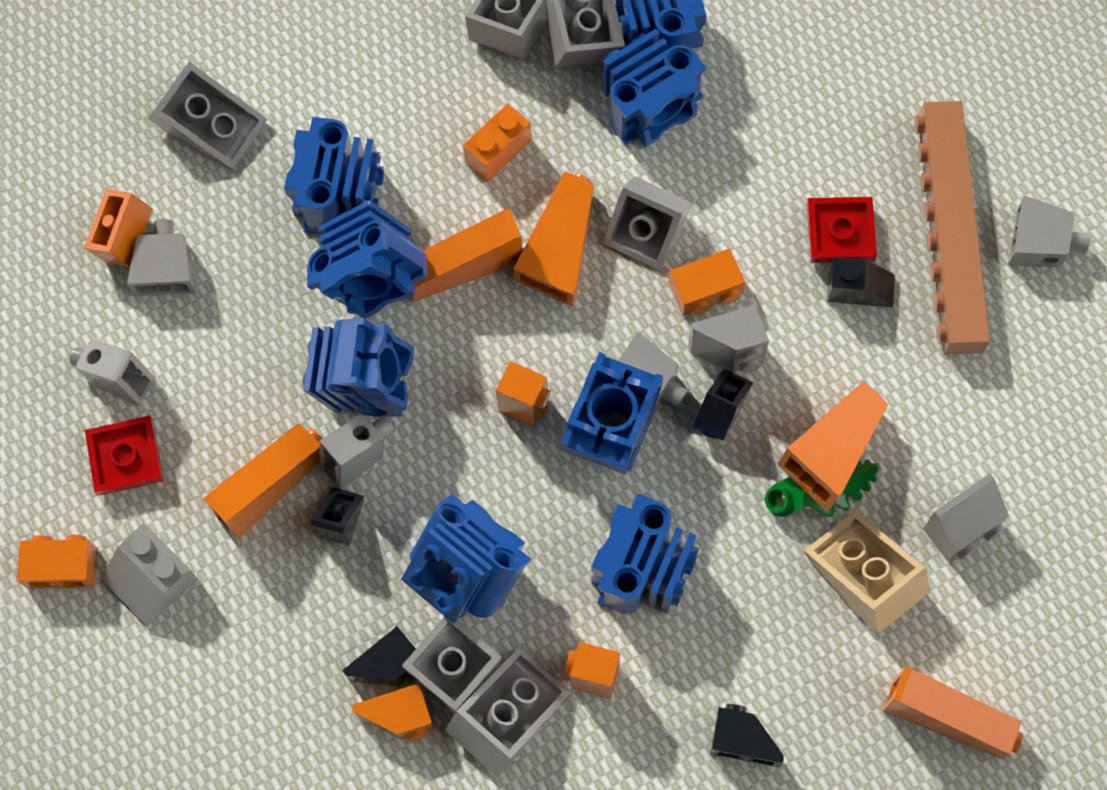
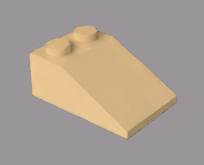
[804,510,931,633]

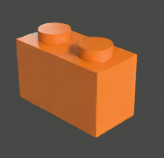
[463,103,532,182]
[84,189,153,267]
[668,248,745,317]
[496,361,552,427]
[17,535,97,589]
[565,642,621,699]

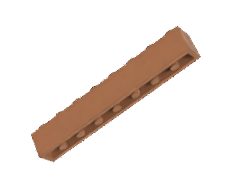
[914,101,990,355]

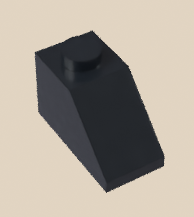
[827,257,895,308]
[693,369,754,441]
[342,626,416,686]
[710,704,784,768]

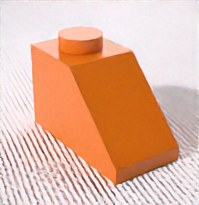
[352,683,434,742]

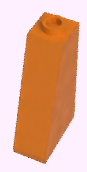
[513,171,594,307]
[412,208,523,302]
[777,381,888,512]
[203,423,323,539]
[883,666,1023,760]

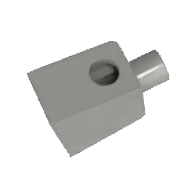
[1008,196,1090,267]
[127,219,196,296]
[619,332,689,410]
[70,340,155,406]
[319,415,395,489]

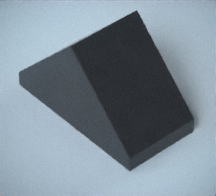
[310,487,365,546]

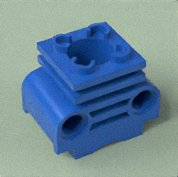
[615,0,706,50]
[603,29,706,147]
[284,117,384,234]
[307,200,428,319]
[303,318,414,417]
[561,352,663,475]
[591,493,699,614]
[401,494,531,624]

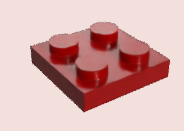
[806,197,877,263]
[84,415,164,496]

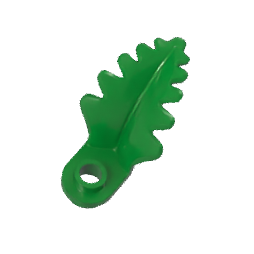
[765,459,881,517]

